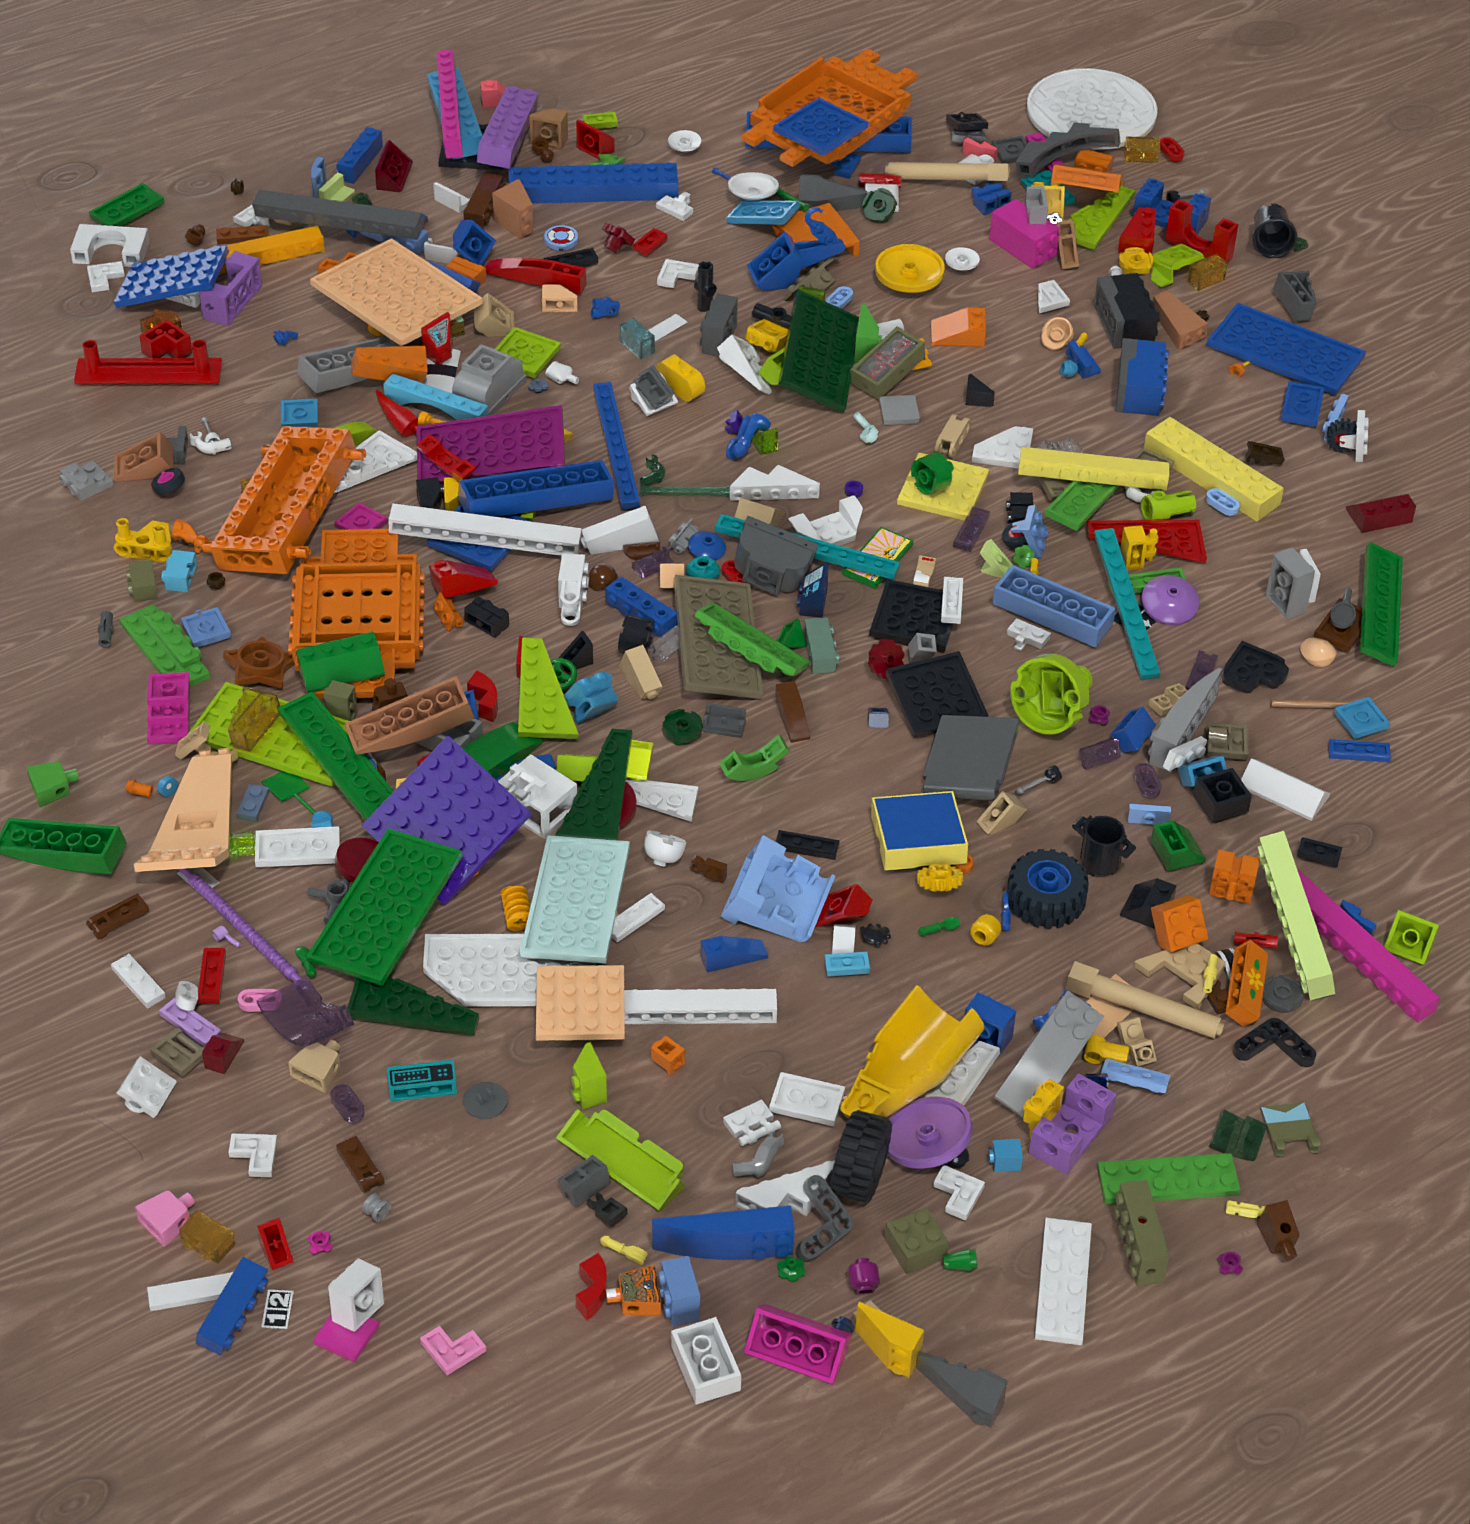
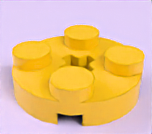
[1119,247,1154,275]

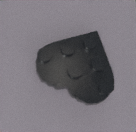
[1223,641,1289,693]

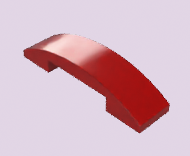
[416,434,477,480]

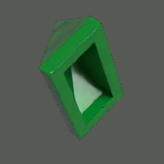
[776,618,806,650]

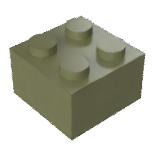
[885,1207,949,1274]

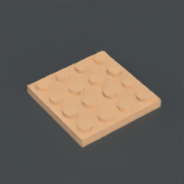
[536,965,625,1041]

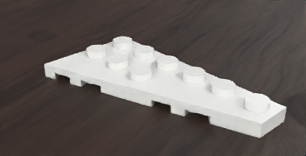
[334,430,417,493]

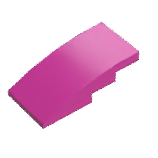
[147,672,190,745]

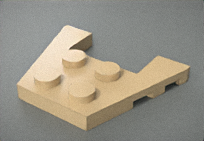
[1134,943,1225,1010]

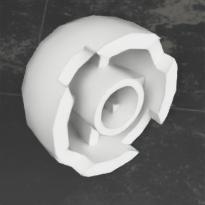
[644,830,687,866]

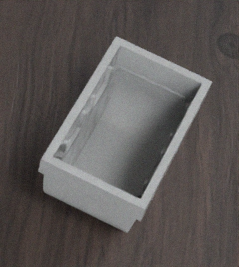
[452,344,527,416]

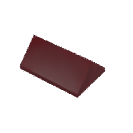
[375,139,413,192]

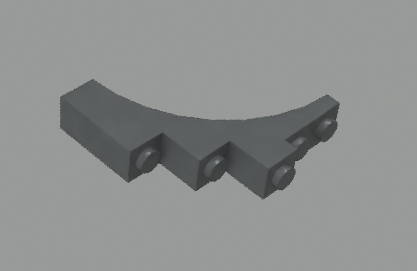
[1016,123,1121,177]

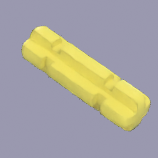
[1226,1200,1265,1219]

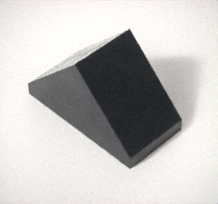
[965,374,995,407]
[559,631,593,673]

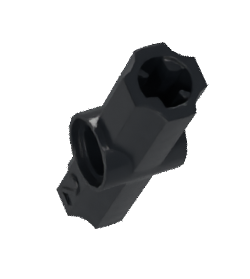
[694,261,717,312]
[752,303,791,329]

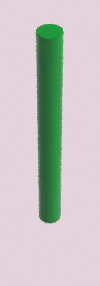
[775,188,809,211]

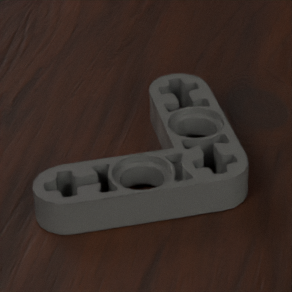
[796,1175,853,1261]

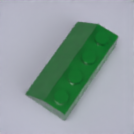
[296,632,385,694]

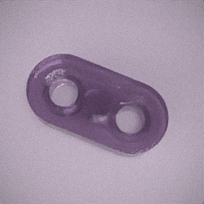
[1133,763,1161,798]
[330,1084,365,1123]

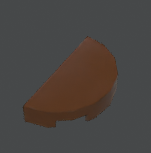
[623,542,660,561]

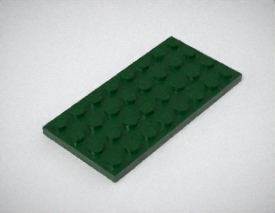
[778,289,859,413]

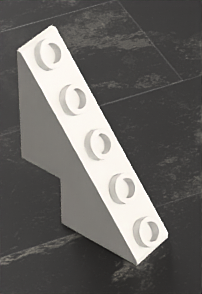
[730,465,820,501]
[735,1160,835,1216]

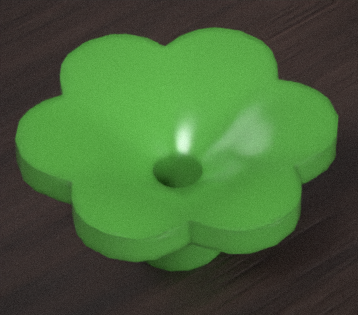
[1013,545,1035,569]

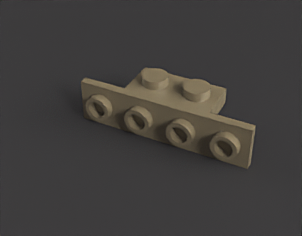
[783,257,835,301]

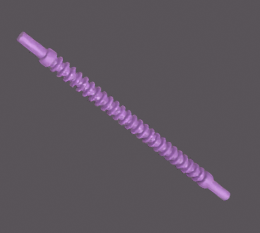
[178,868,310,992]

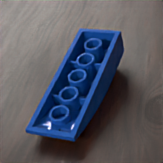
[652,1205,795,1260]

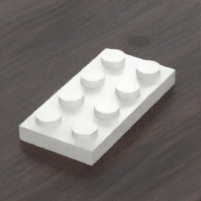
[255,826,340,867]

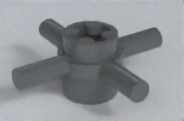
[307,877,350,924]

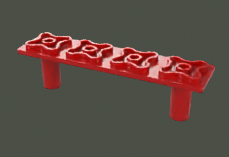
[74,339,222,385]

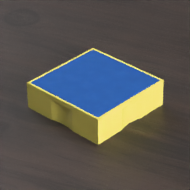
[871,791,968,870]

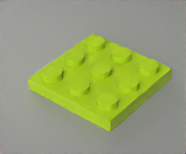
[495,327,561,379]

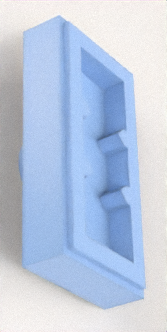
[1127,804,1171,825]

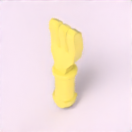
[600,1236,648,1265]

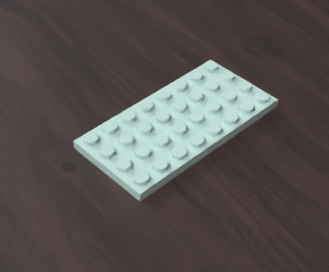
[520,835,630,964]

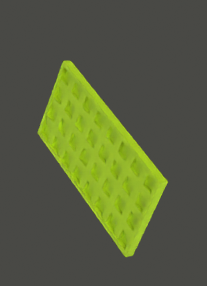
[188,682,349,787]

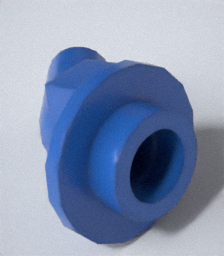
[273,330,298,346]

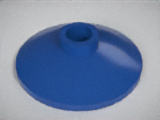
[688,531,726,560]

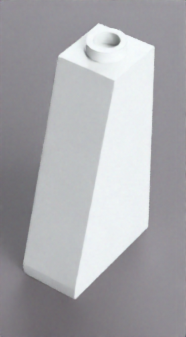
[581,506,659,555]

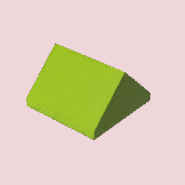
[1384,910,1439,965]

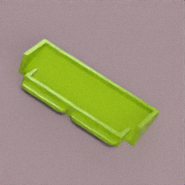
[556,1109,686,1212]

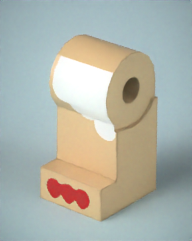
[913,555,936,587]

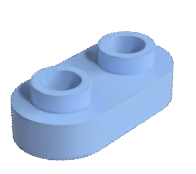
[826,286,853,309]
[1206,488,1240,516]

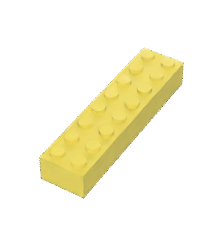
[1144,417,1284,521]

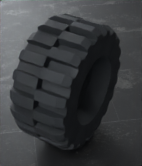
[831,1110,892,1203]

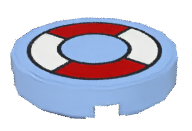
[544,225,578,251]

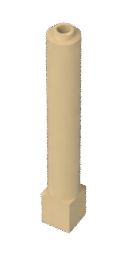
[885,162,1010,181]
[1065,961,1225,1039]

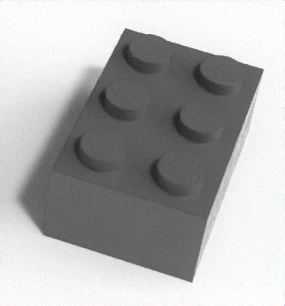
[700,293,738,357]

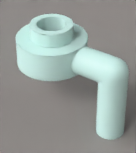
[853,412,878,443]

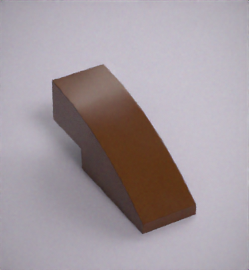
[775,681,810,743]

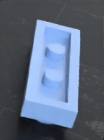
[1322,394,1348,441]
[1100,1058,1170,1093]

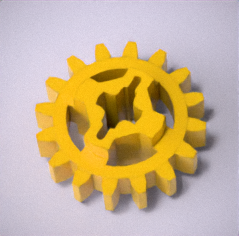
[917,864,963,892]

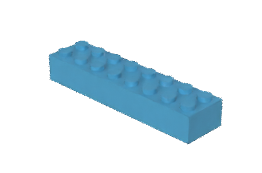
[427,68,482,159]

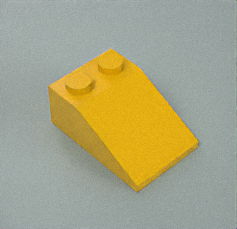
[855,1301,924,1378]

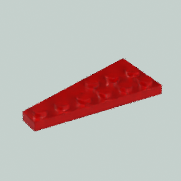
[1087,519,1207,564]

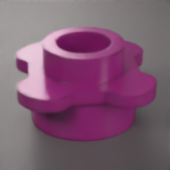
[1089,705,1110,724]
[1218,1252,1243,1274]

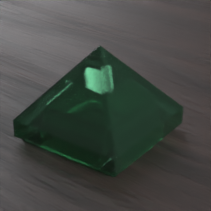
[351,192,373,206]
[1293,237,1309,252]

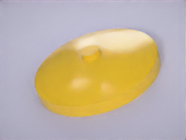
[875,244,945,293]

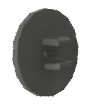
[463,1082,507,1119]

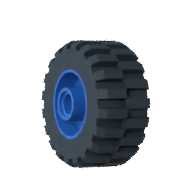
[1007,849,1089,929]

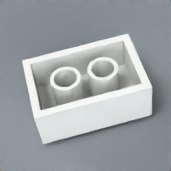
[671,1317,741,1405]

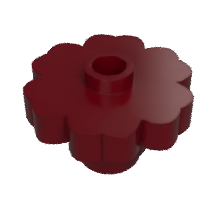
[602,222,635,253]
[868,639,905,679]

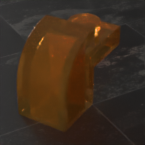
[139,309,182,334]

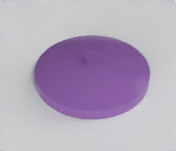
[888,1096,973,1169]

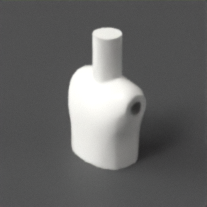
[545,361,579,384]

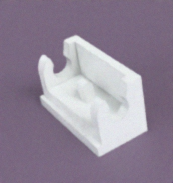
[424,238,463,264]

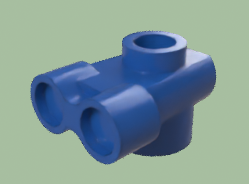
[591,297,620,318]

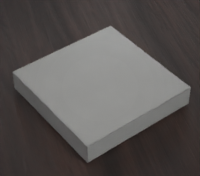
[879,395,920,425]

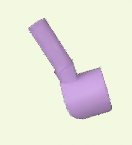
[213,926,241,948]

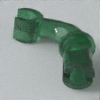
[640,454,666,489]

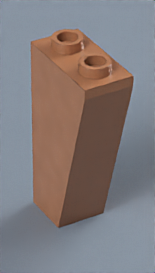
[1153,291,1208,350]

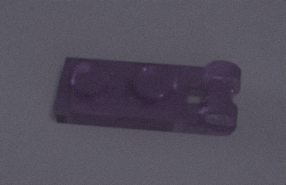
[1185,650,1218,690]

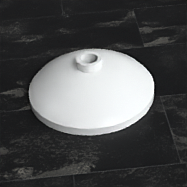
[728,172,779,201]

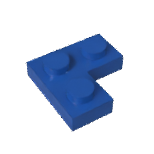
[829,152,861,179]

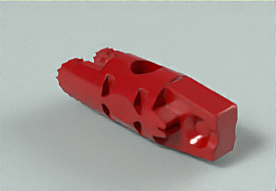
[858,173,902,189]

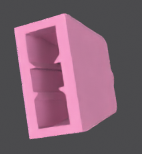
[135,1191,195,1247]

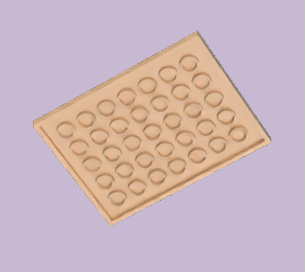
[310,238,483,346]

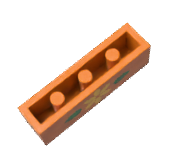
[1225,940,1268,1027]

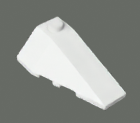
[717,335,772,395]

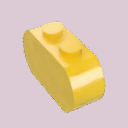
[656,354,706,402]

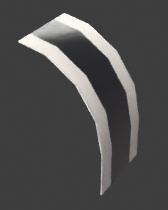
[1215,948,1235,980]

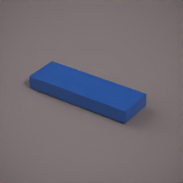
[1328,739,1391,762]

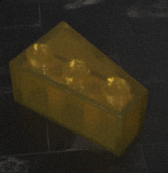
[228,687,280,752]

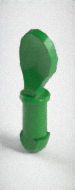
[918,916,960,936]
[295,946,317,978]

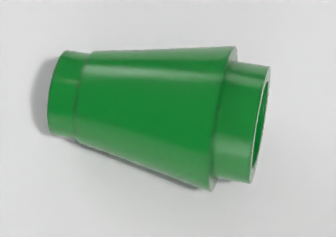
[943,1248,978,1271]

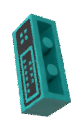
[387,1060,457,1102]

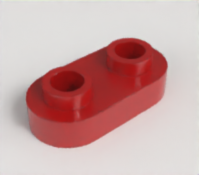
[1159,137,1184,162]
[722,560,745,583]

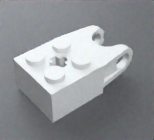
[558,553,589,626]

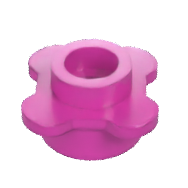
[307,1231,332,1254]

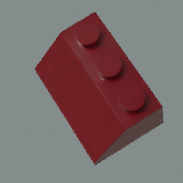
[1346,494,1416,533]

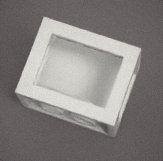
[498,754,577,839]

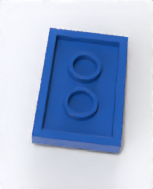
[1281,381,1324,427]

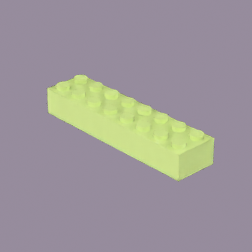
[1257,831,1335,1000]

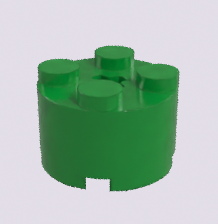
[911,451,954,494]

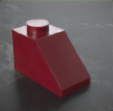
[202,1033,244,1074]

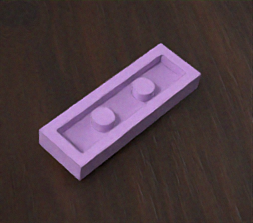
[159,997,222,1046]

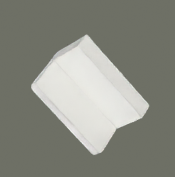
[433,182,470,213]

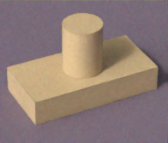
[175,722,211,759]

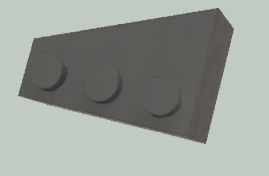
[1273,271,1317,321]

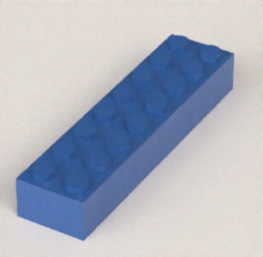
[458,460,614,517]

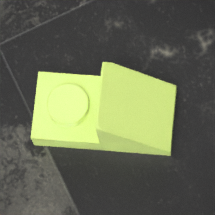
[980,539,1013,578]

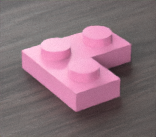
[420,1326,486,1376]

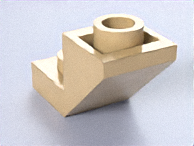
[1117,1017,1157,1067]

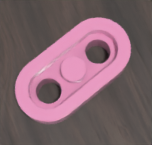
[238,989,282,1012]

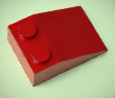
[429,560,498,599]

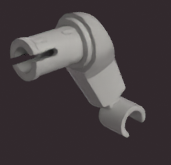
[733,1132,785,1178]

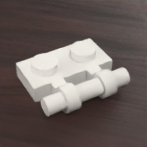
[723,1099,781,1146]

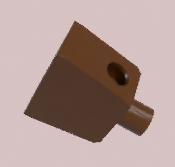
[372,678,408,712]
[1257,1200,1299,1261]

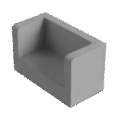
[1025,186,1048,224]

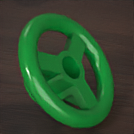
[550,658,577,690]

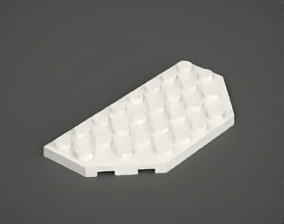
[423,934,596,1006]

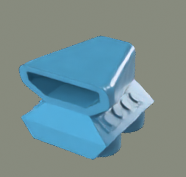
[564,671,619,724]

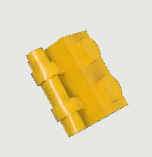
[1120,526,1158,570]

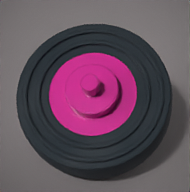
[151,468,185,495]

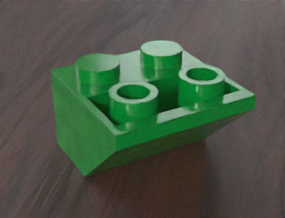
[1151,820,1206,871]

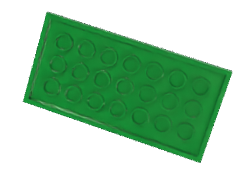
[306,828,463,986]

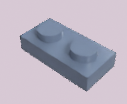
[236,784,270,822]

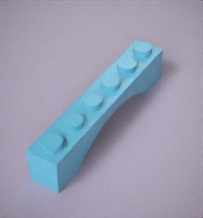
[384,374,489,420]

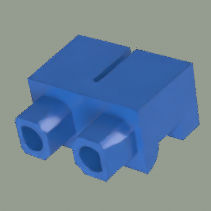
[971,181,1012,215]

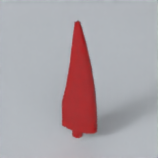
[376,390,419,437]

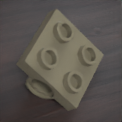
[1206,722,1248,760]

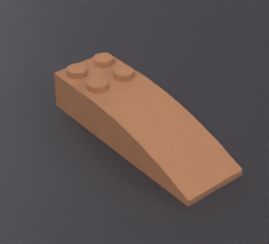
[344,676,475,754]

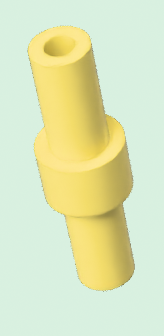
[1203,954,1218,993]

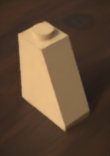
[619,645,662,700]

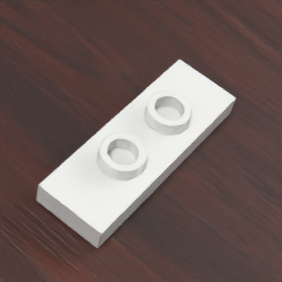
[612,893,665,943]

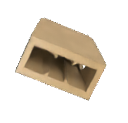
[288,1040,340,1093]

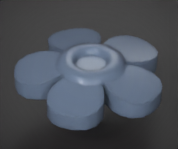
[528,379,549,392]

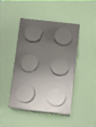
[1265,547,1315,620]

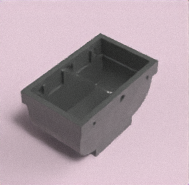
[734,516,819,596]

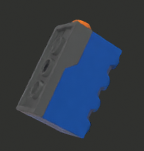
[1115,338,1169,416]

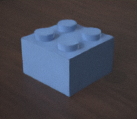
[658,1256,700,1327]

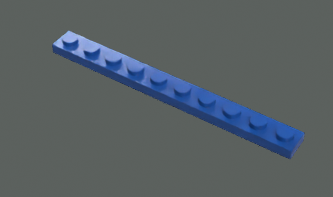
[593,382,640,509]

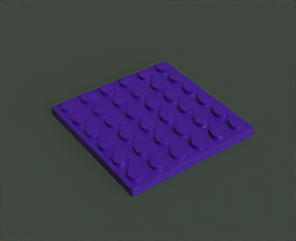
[361,736,532,906]

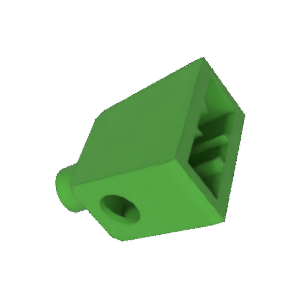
[27,762,79,807]

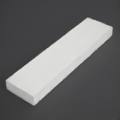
[147,1272,233,1311]

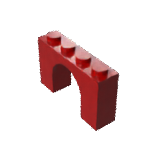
[1165,199,1238,266]

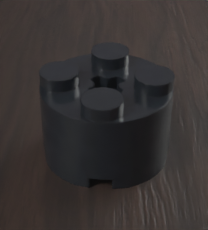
[618,615,655,654]

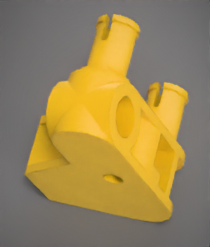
[114,518,172,563]

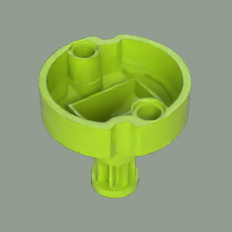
[1010,654,1093,734]

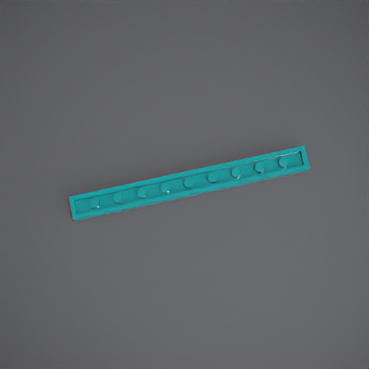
[715,514,900,580]
[1094,528,1160,680]

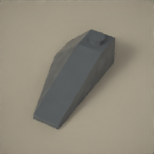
[916,1352,1008,1428]

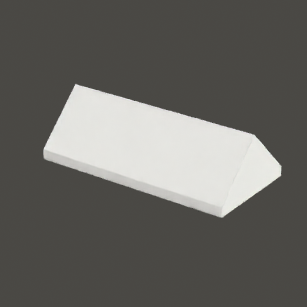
[1241,758,1330,821]

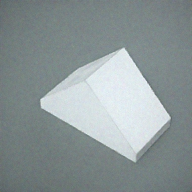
[832,924,856,954]

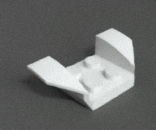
[788,495,863,546]

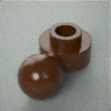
[532,138,554,162]
[185,224,206,245]

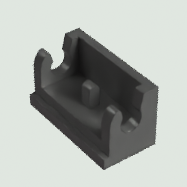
[634,365,674,410]
[703,703,746,738]
[558,1155,611,1208]

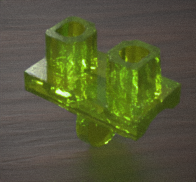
[229,831,255,859]

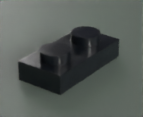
[1297,837,1343,867]

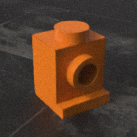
[651,1036,685,1076]

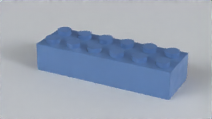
[993,565,1115,648]

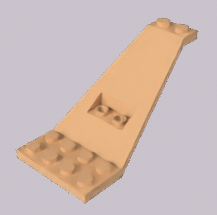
[134,748,238,872]

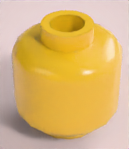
[970,914,1002,946]

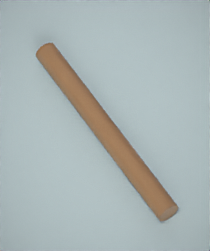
[1271,699,1351,708]

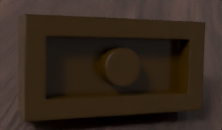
[1245,441,1285,465]

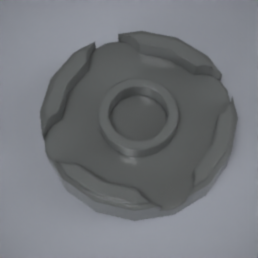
[1262,975,1304,1013]

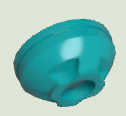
[686,556,720,580]

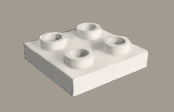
[117,1056,177,1118]

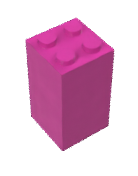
[989,199,1060,269]

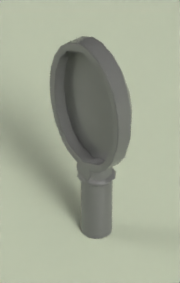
[1330,588,1356,628]

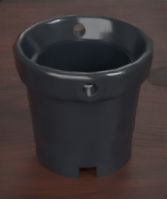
[1252,203,1297,258]

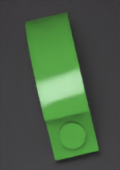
[719,735,790,781]

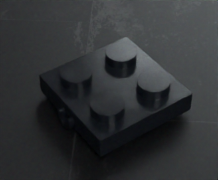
[946,112,988,132]

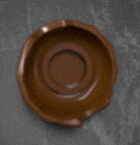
[588,564,618,592]

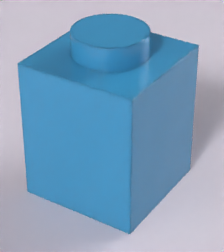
[988,1139,1023,1172]

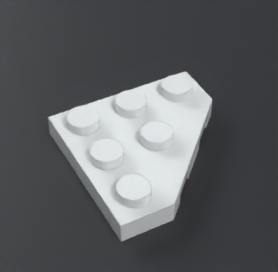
[972,426,1033,468]

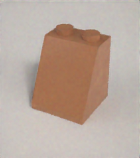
[492,179,533,239]

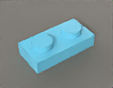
[824,952,870,976]

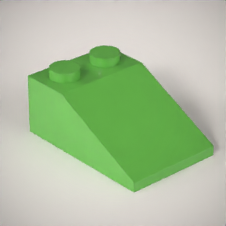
[854,304,882,365]

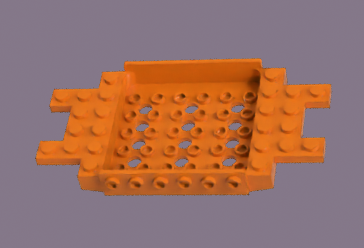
[741,48,918,167]

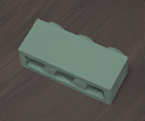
[804,617,839,674]

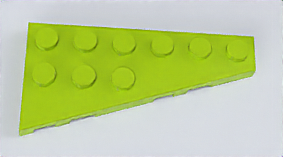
[1063,185,1135,250]
[518,638,579,739]

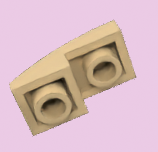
[1148,683,1188,716]

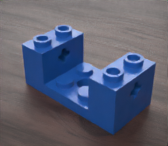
[1133,178,1211,235]

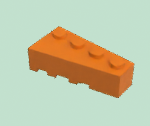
[351,346,428,383]

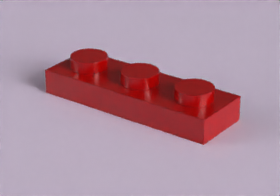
[198,948,226,1004]

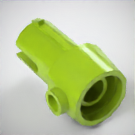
[1141,490,1196,520]

